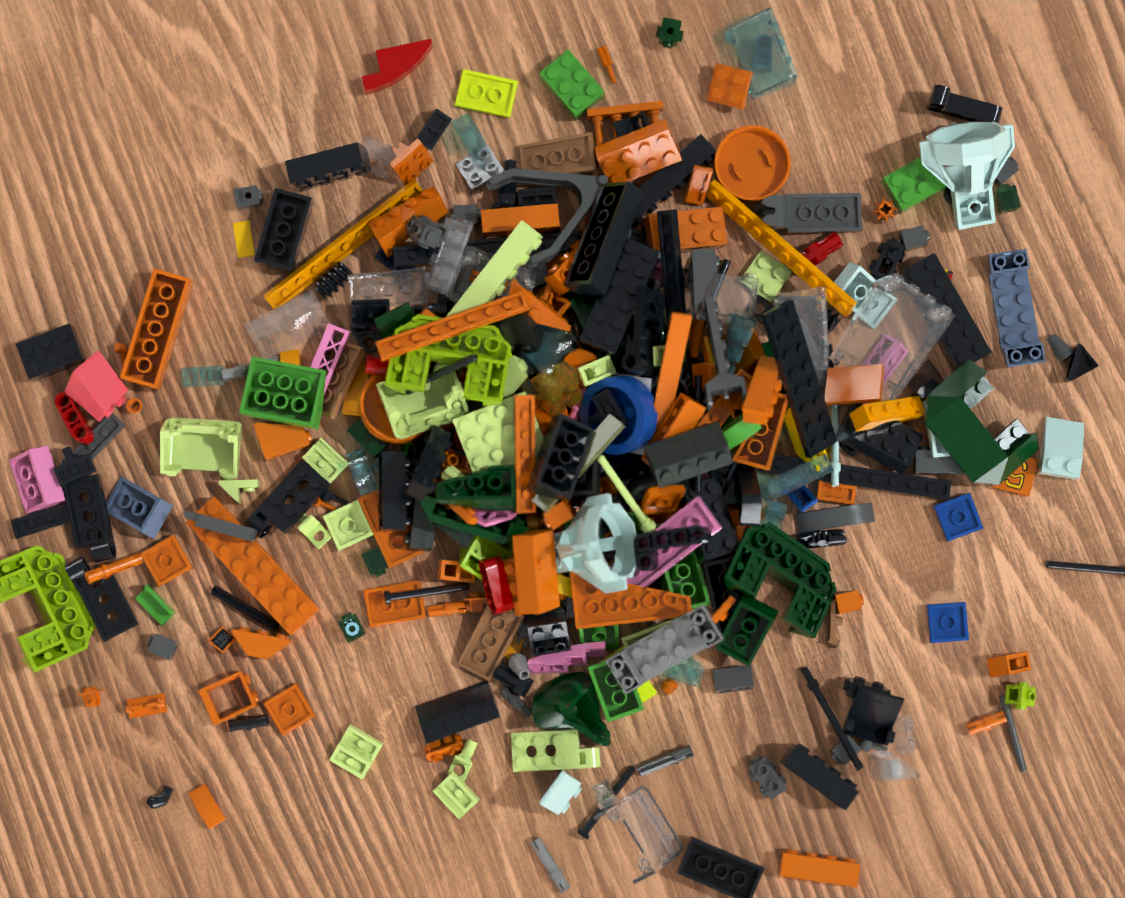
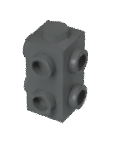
[406,214,443,249]
[747,755,787,800]

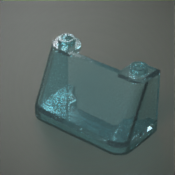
[724,8,797,100]

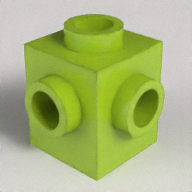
[1005,682,1036,710]

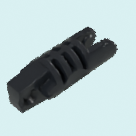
[796,529,847,548]

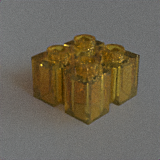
[533,361,583,418]

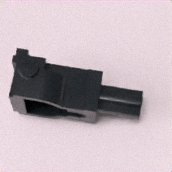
[491,159,517,209]

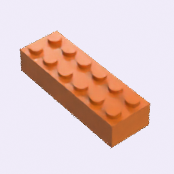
[120,268,194,391]

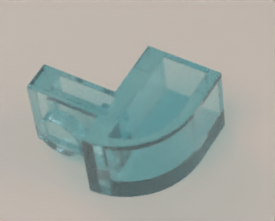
[346,448,379,495]
[761,501,787,530]

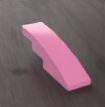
[527,641,607,674]

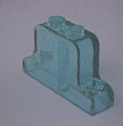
[522,324,578,389]
[760,454,834,505]

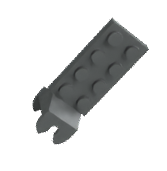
[754,193,862,233]
[703,296,747,409]

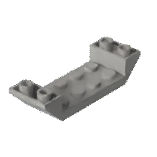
[606,605,724,695]

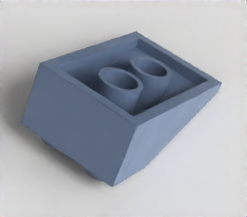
[106,476,173,539]

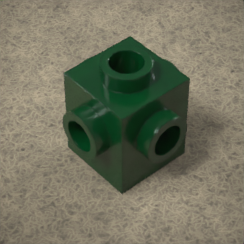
[656,17,684,49]

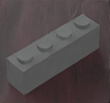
[913,446,965,475]

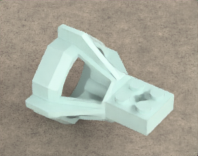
[919,122,1015,230]
[554,493,637,593]

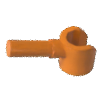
[115,343,128,366]
[312,497,337,511]

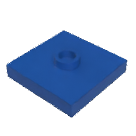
[933,493,984,542]
[926,602,969,643]

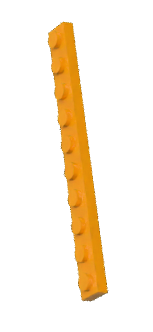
[263,179,423,311]
[706,179,857,317]

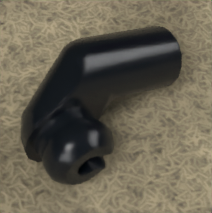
[146,785,174,809]

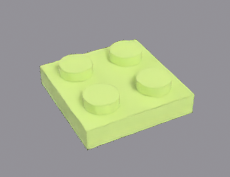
[739,250,793,303]
[323,500,374,551]

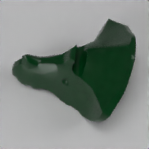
[531,671,611,746]

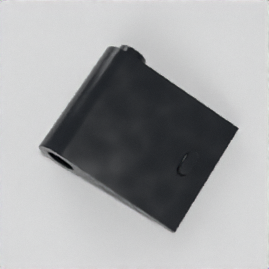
[843,686,904,746]

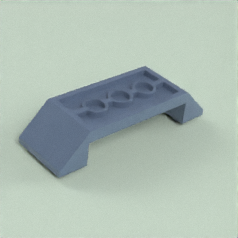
[988,249,1046,368]

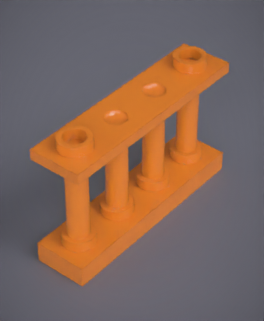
[587,101,663,159]

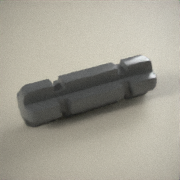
[500,687,532,718]

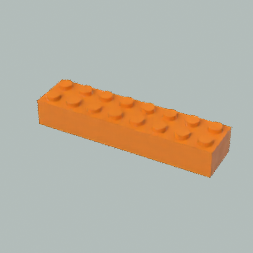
[185,496,321,636]

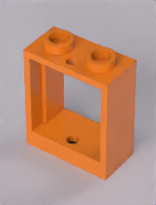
[198,671,260,726]

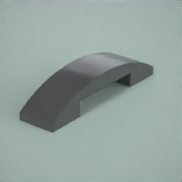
[796,503,875,533]

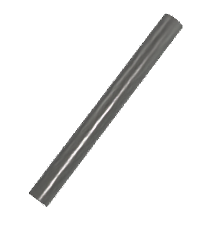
[999,695,1027,771]

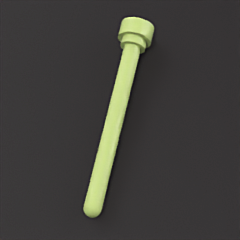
[597,455,657,533]

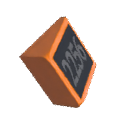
[209,627,236,654]

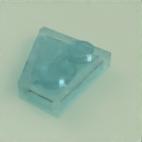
[662,656,705,688]

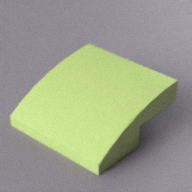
[330,724,384,780]

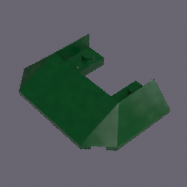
[925,359,1040,485]
[724,522,837,639]

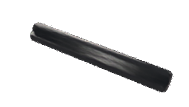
[211,586,280,631]

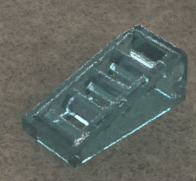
[182,365,224,387]

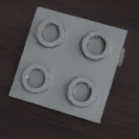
[455,145,505,191]

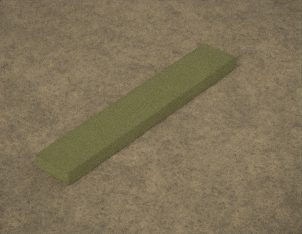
[531,414,625,514]

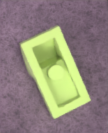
[577,355,616,387]
[219,479,260,504]

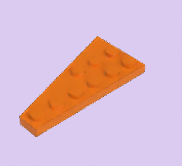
[569,571,692,629]

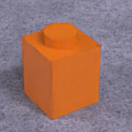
[834,590,864,614]

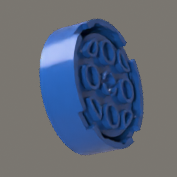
[580,375,657,455]

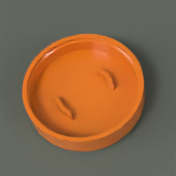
[714,125,791,203]
[359,375,427,445]

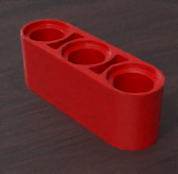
[54,392,94,445]
[479,556,514,615]

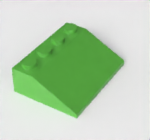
[239,356,326,430]

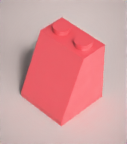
[65,351,128,421]

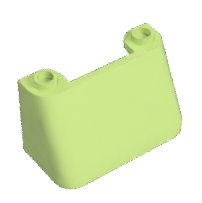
[376,363,468,439]
[160,417,242,480]

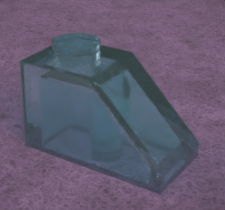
[451,113,486,155]

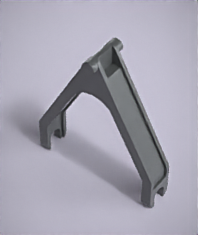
[486,168,608,270]

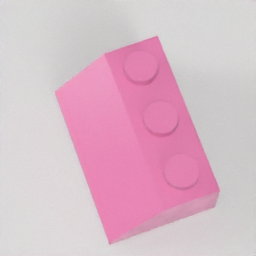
[9,446,65,515]

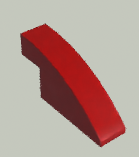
[362,39,433,95]

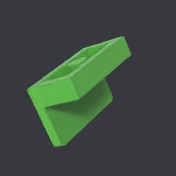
[135,584,177,626]

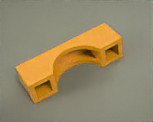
[850,396,926,432]

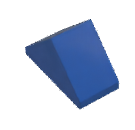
[783,479,818,514]

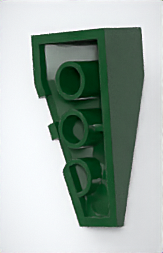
[436,465,515,511]

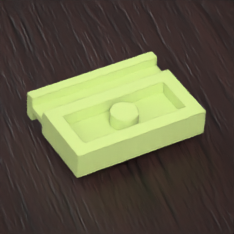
[302,438,349,484]
[433,771,480,819]

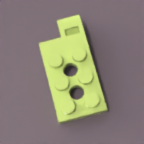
[511,729,601,772]

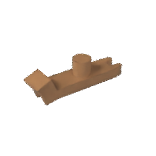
[827,600,843,648]

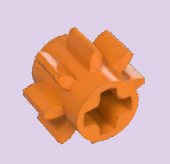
[873,198,897,223]

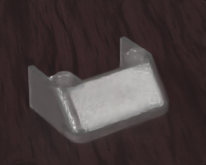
[593,786,683,884]

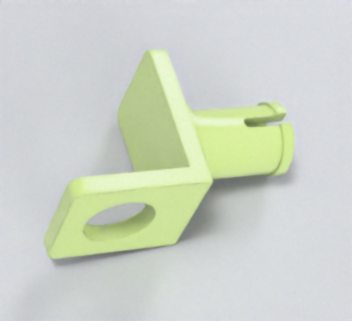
[297,513,332,549]
[447,738,478,782]

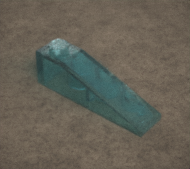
[724,309,757,374]

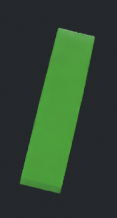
[721,413,762,450]

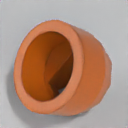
[127,398,142,413]
[662,678,679,695]

